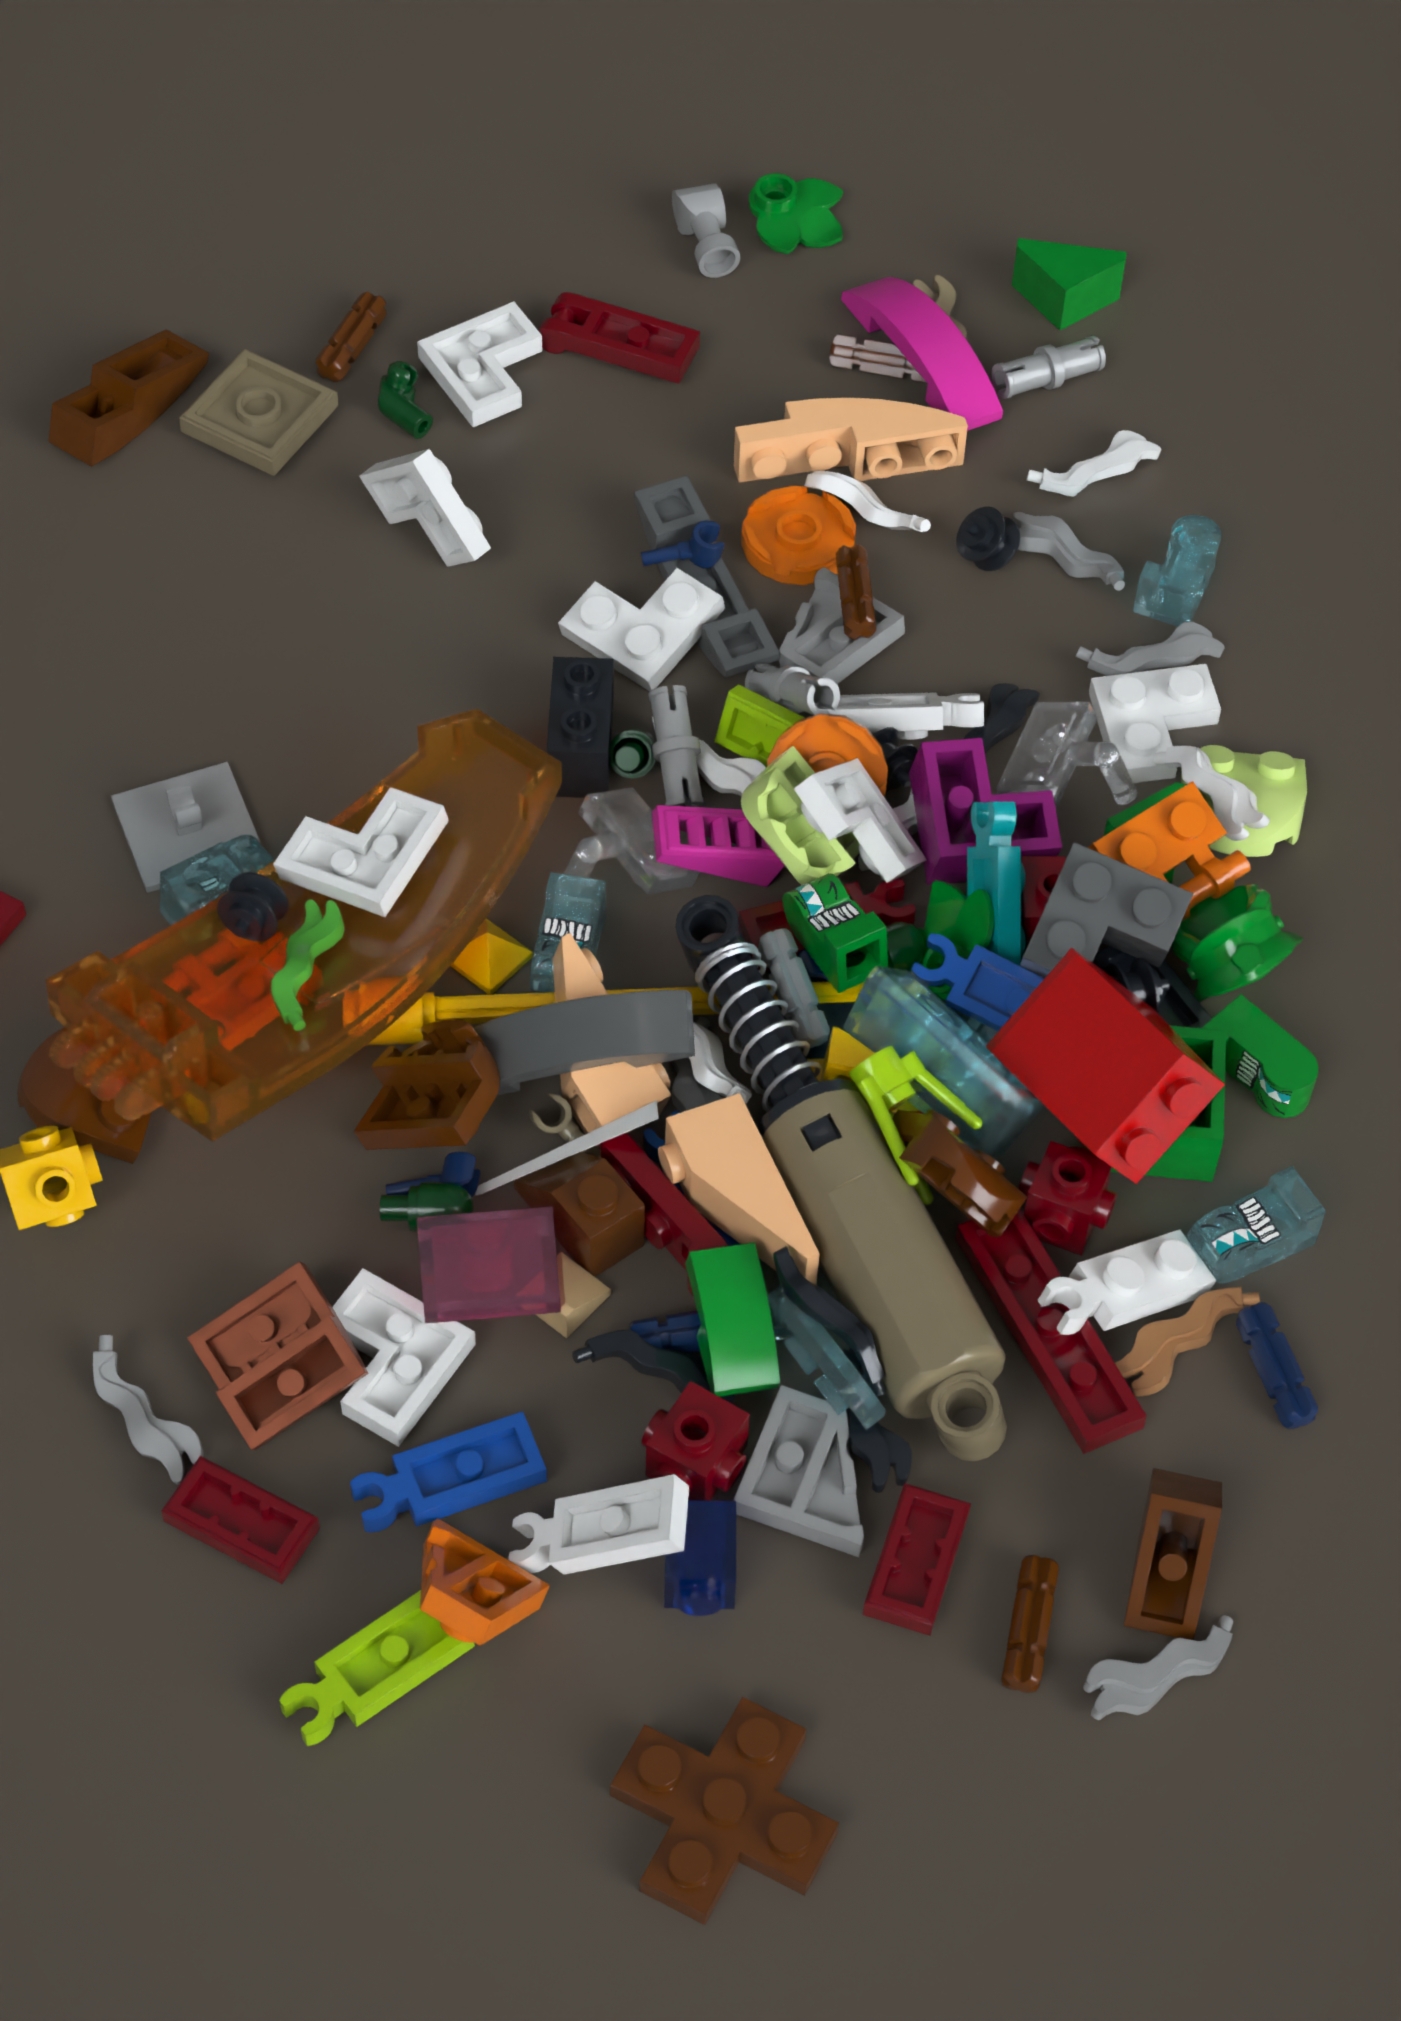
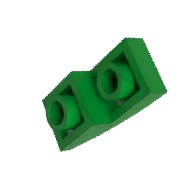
[685,1242,780,1397]

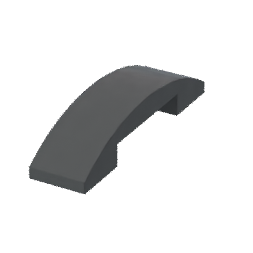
[634,475,780,678]
[474,990,695,1096]

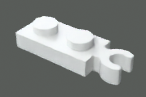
[821,692,984,740]
[1038,1229,1217,1335]
[508,1474,689,1575]

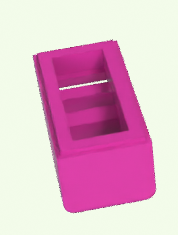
[652,805,785,887]

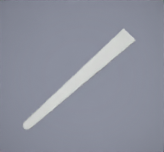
[475,1100,659,1195]

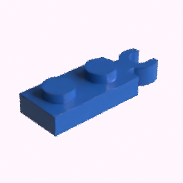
[911,934,1044,1031]
[349,1411,547,1533]

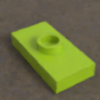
[714,684,805,768]

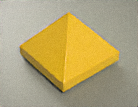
[444,918,533,995]

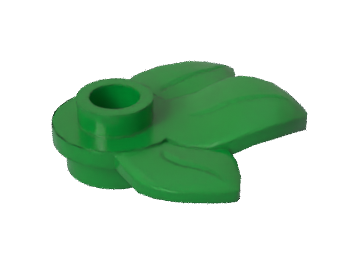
[748,173,843,254]
[909,880,994,1000]

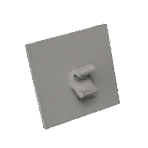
[111,762,265,893]

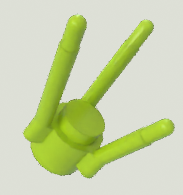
[849,1045,982,1205]

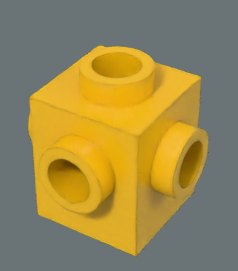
[0,1126,103,1230]

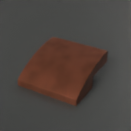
[187,1261,369,1451]

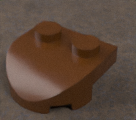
[353,1019,500,1150]
[17,1020,172,1164]
[892,1109,1027,1238]

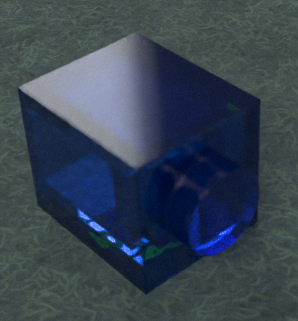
[664,1500,736,1616]

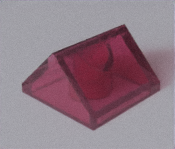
[416,1207,561,1323]

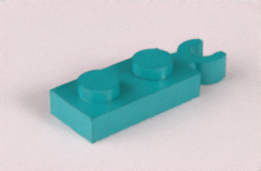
[967,802,1026,966]

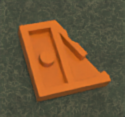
[420,1518,550,1646]

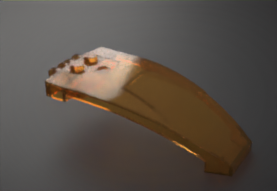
[45,709,562,1142]

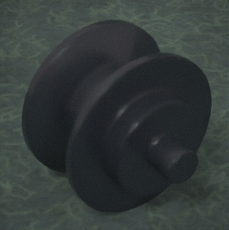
[956,506,1020,571]
[872,727,918,792]
[217,872,289,941]
[1104,957,1169,1013]

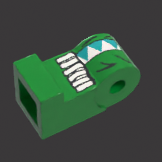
[782,873,888,993]
[1202,994,1319,1118]

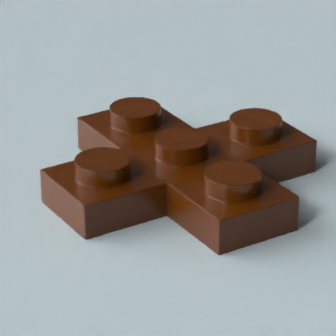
[610,1697,839,1925]

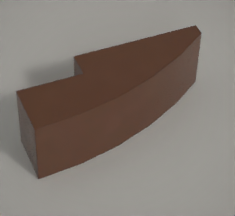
[48,329,209,467]

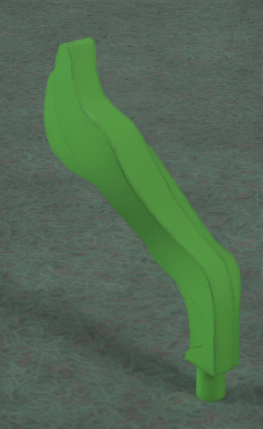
[271,899,345,1031]

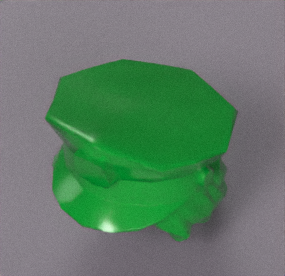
[1171,883,1303,1003]

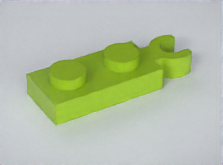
[279,1590,475,1746]

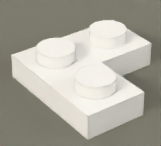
[417,301,542,427]
[359,449,491,567]
[558,568,725,692]
[1089,664,1221,785]
[793,758,927,883]
[273,787,449,917]
[332,1268,476,1447]

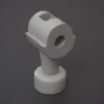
[672,183,741,278]

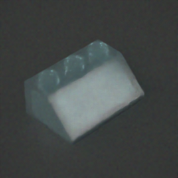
[843,966,1045,1157]

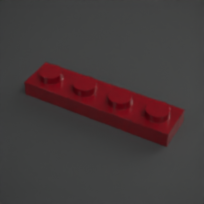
[955,1209,1147,1454]

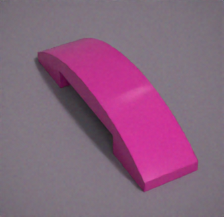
[841,277,1003,431]

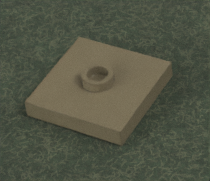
[179,349,339,476]

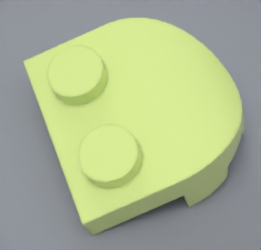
[1181,745,1307,857]
[741,746,860,885]

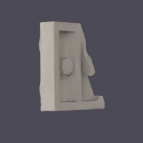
[779,567,905,684]
[732,1385,864,1557]

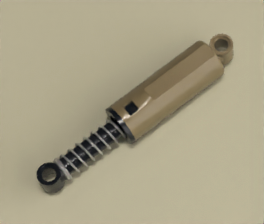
[675,895,1007,1461]

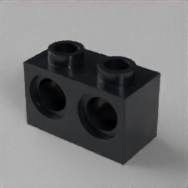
[547,656,614,799]

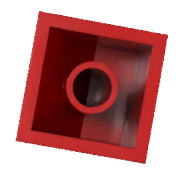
[986,948,1225,1184]

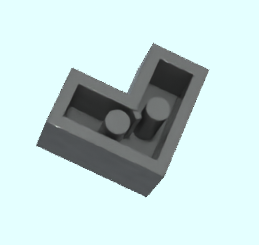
[1020,842,1194,978]

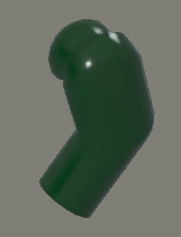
[377,361,433,439]

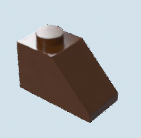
[514,1152,645,1277]
[1124,1468,1222,1640]

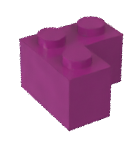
[909,738,1062,885]

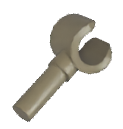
[529,1093,601,1157]

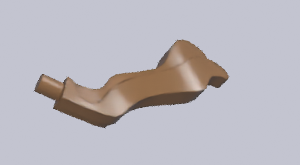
[1115,1287,1260,1396]

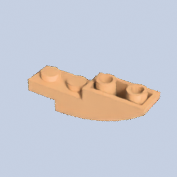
[734,397,968,483]

